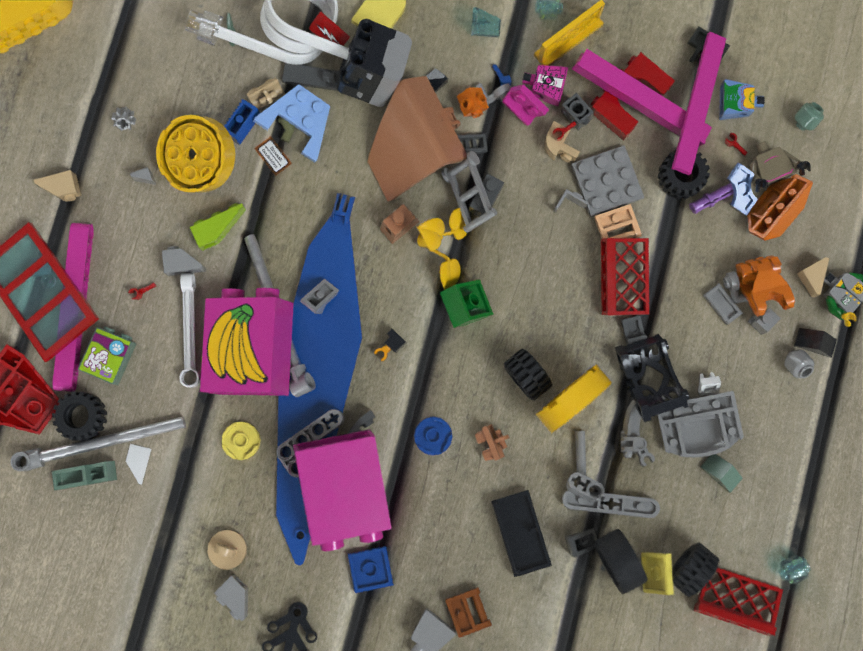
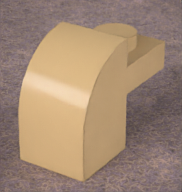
[545,121,580,163]

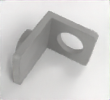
[554,189,588,213]

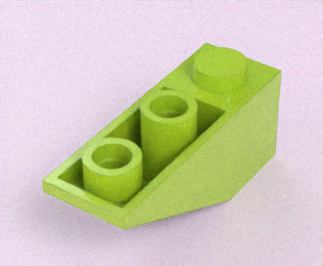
[190,203,246,251]

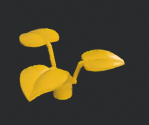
[417,207,467,290]

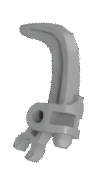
[621,395,665,467]

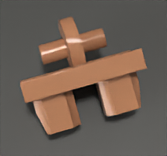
[475,424,510,461]

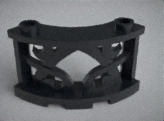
[615,334,690,423]

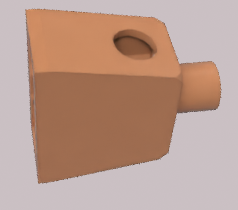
[380,204,420,244]

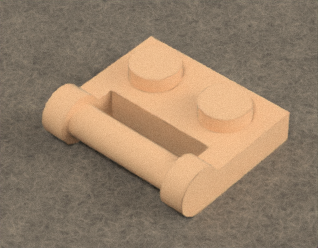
[594,204,642,243]

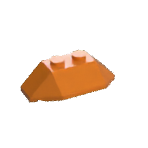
[747,174,813,241]

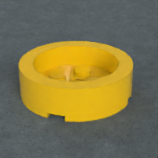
[156,115,235,192]
[536,364,612,433]

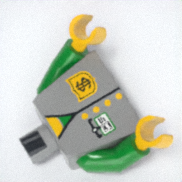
[824,272,863,327]

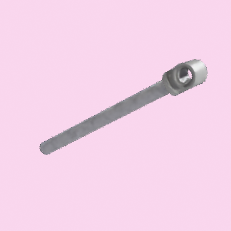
[244,234,316,397]
[10,416,186,471]

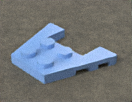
[253,84,330,163]

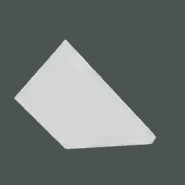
[126,444,151,485]

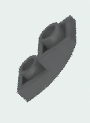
[348,410,376,434]

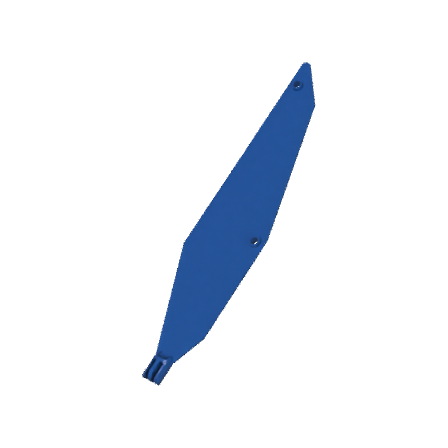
[276,193,362,565]

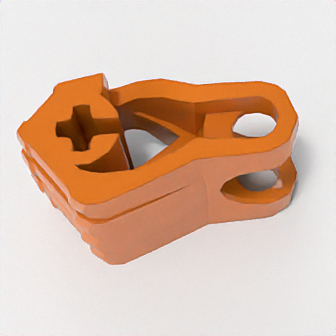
[736,255,795,317]

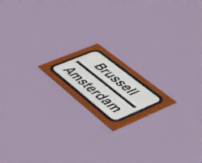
[254,137,292,176]

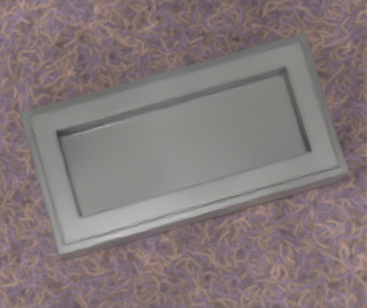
[703,283,743,325]

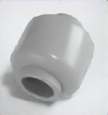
[784,350,815,378]

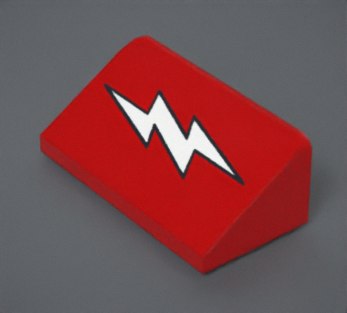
[309,12,350,46]

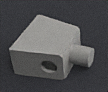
[410,608,456,651]

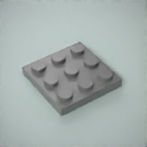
[571,145,644,217]

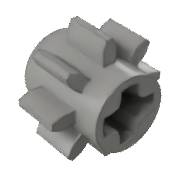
[111,107,136,131]

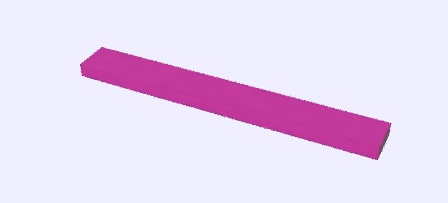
[671,32,727,175]

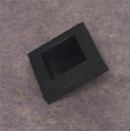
[426,68,448,93]

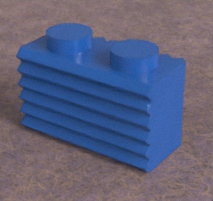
[224,99,260,145]

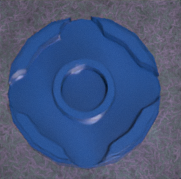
[414,417,453,455]

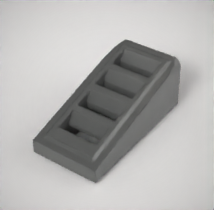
[457,134,488,154]

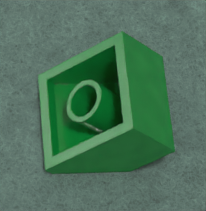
[440,279,494,328]

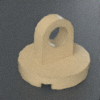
[207,530,247,570]

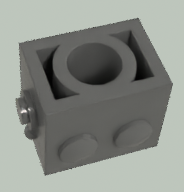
[561,93,594,130]

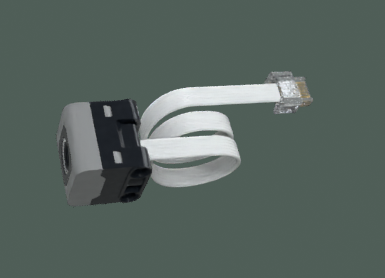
[185,0,412,107]

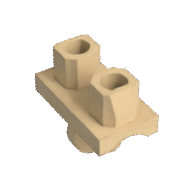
[247,77,285,110]

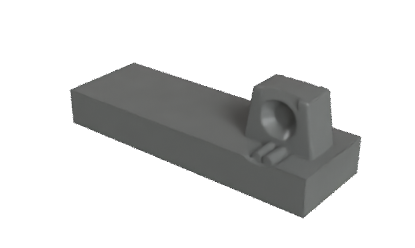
[282,63,340,91]

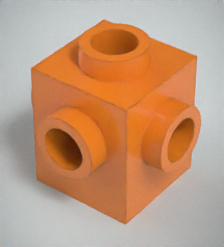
[457,87,489,118]

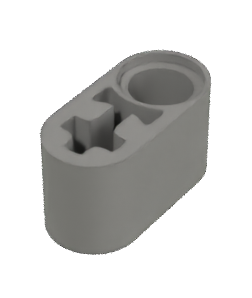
[566,473,604,502]

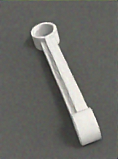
[180,273,201,388]

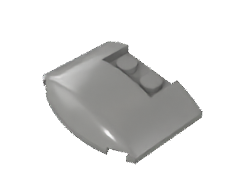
[658,391,744,457]

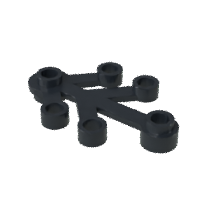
[262,602,318,651]

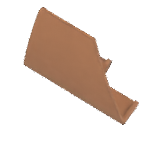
[367,76,467,201]

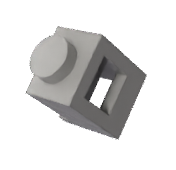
[747,308,781,335]

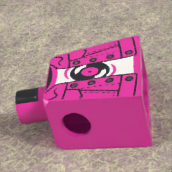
[522,65,568,107]

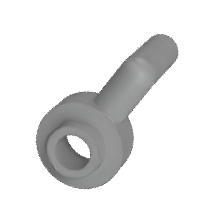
[475,83,511,105]
[723,271,747,304]

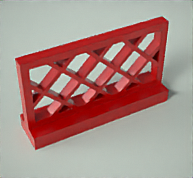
[601,238,649,315]
[693,568,783,636]

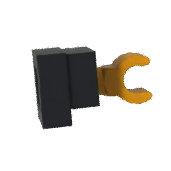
[374,329,407,361]

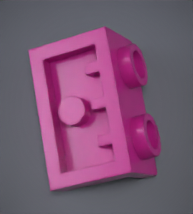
[502,84,549,126]

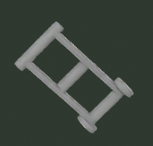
[441,151,497,233]

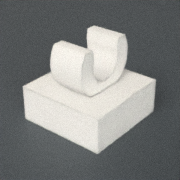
[698,372,721,396]

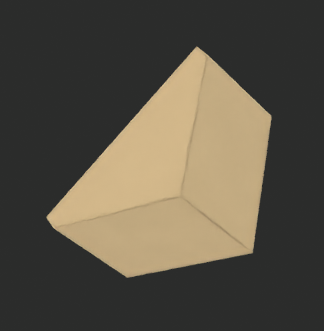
[797,257,829,297]

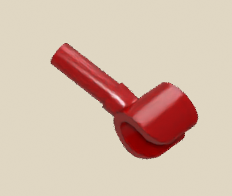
[553,121,577,141]
[725,132,748,156]
[128,283,156,300]

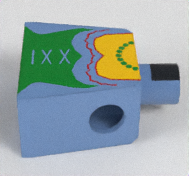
[719,80,765,120]

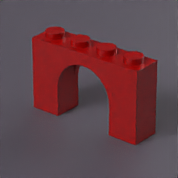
[590,52,675,141]

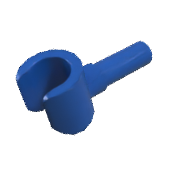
[492,64,511,86]

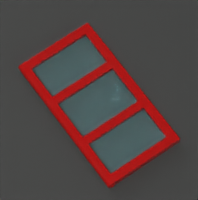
[0,222,99,362]

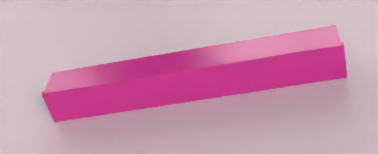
[572,49,712,146]

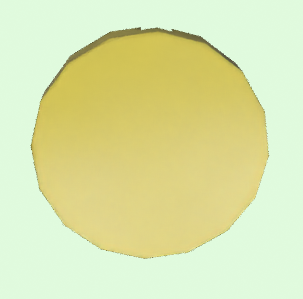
[222,422,261,460]

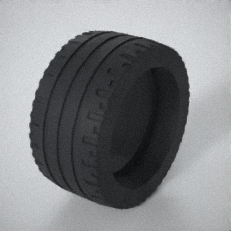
[594,529,647,594]

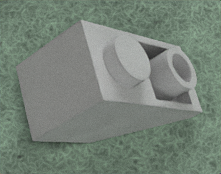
[214,574,248,621]

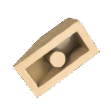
[34,170,81,202]

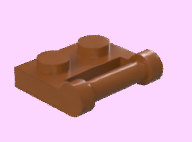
[445,587,492,638]

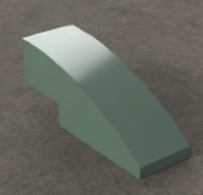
[52,461,117,491]

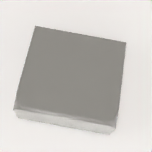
[130,167,156,185]

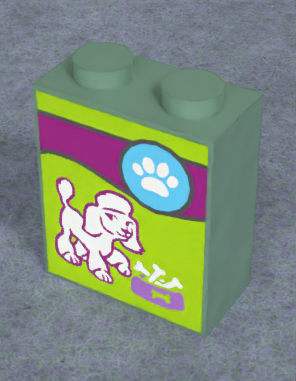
[78,326,137,386]

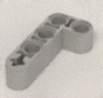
[277,410,345,477]

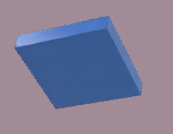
[348,546,394,593]

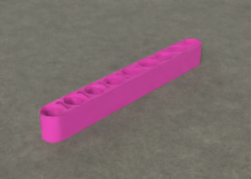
[53,223,94,392]

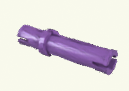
[689,183,734,214]

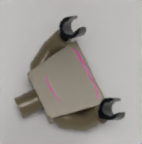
[749,141,811,192]

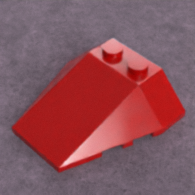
[0,344,60,435]

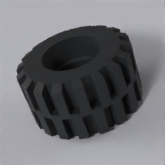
[658,150,710,199]
[504,348,553,401]
[52,391,107,441]
[672,542,720,597]

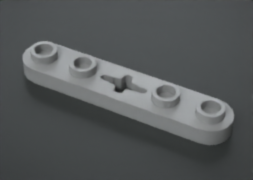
[562,490,660,518]

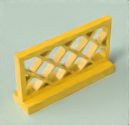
[534,0,605,66]

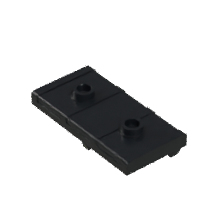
[491,490,552,578]

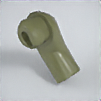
[278,116,295,143]

